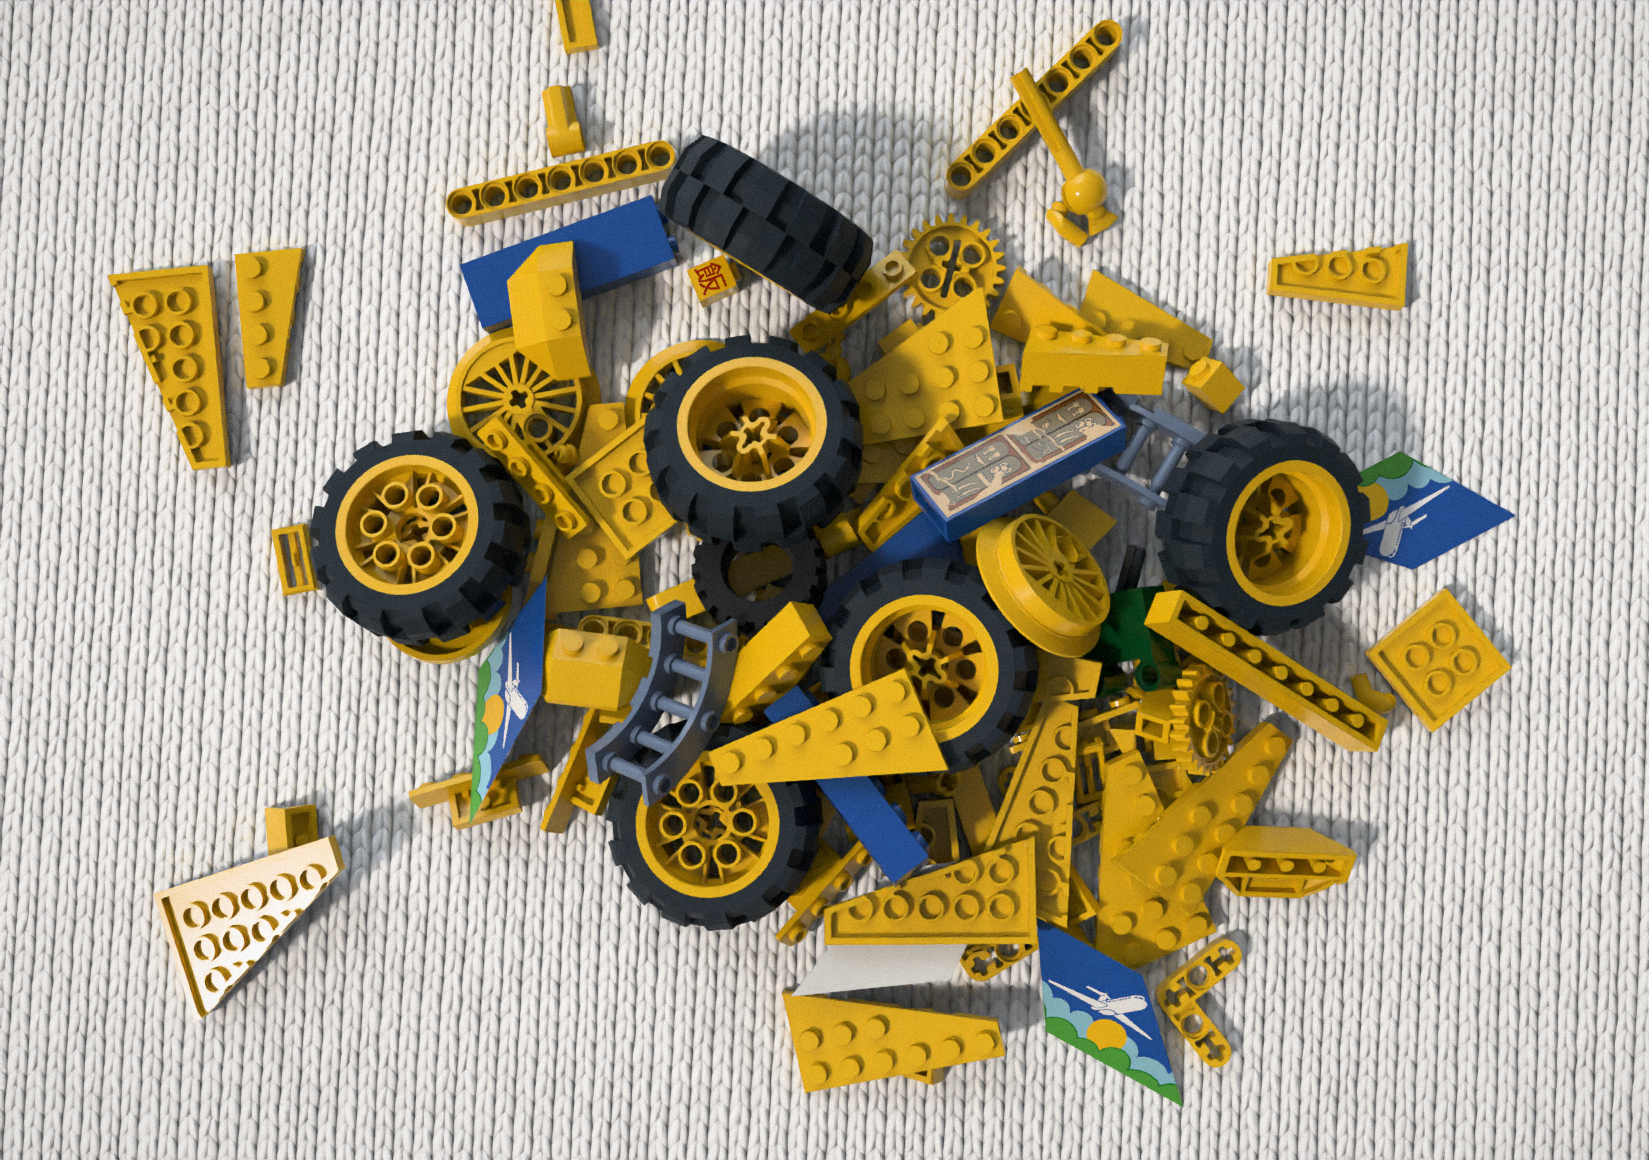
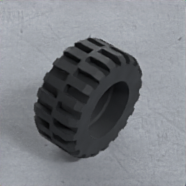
[691,527,828,640]

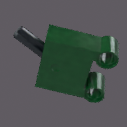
[1081,544,1182,699]

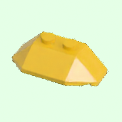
[507,241,592,382]
[540,628,653,711]
[1215,825,1357,898]

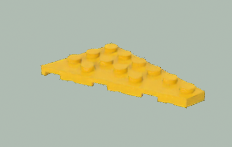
[800,287,1004,457]

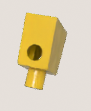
[1032,490,1117,550]

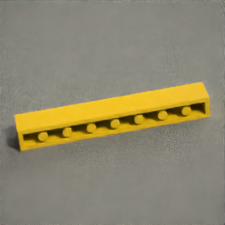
[1144,590,1389,752]

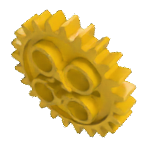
[900,213,1006,319]
[1169,662,1237,776]

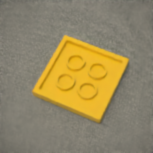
[564,415,679,560]
[1364,588,1512,732]

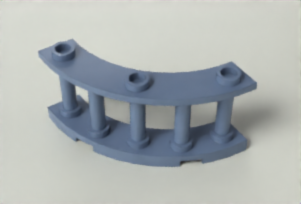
[1080,387,1207,512]
[585,599,739,807]

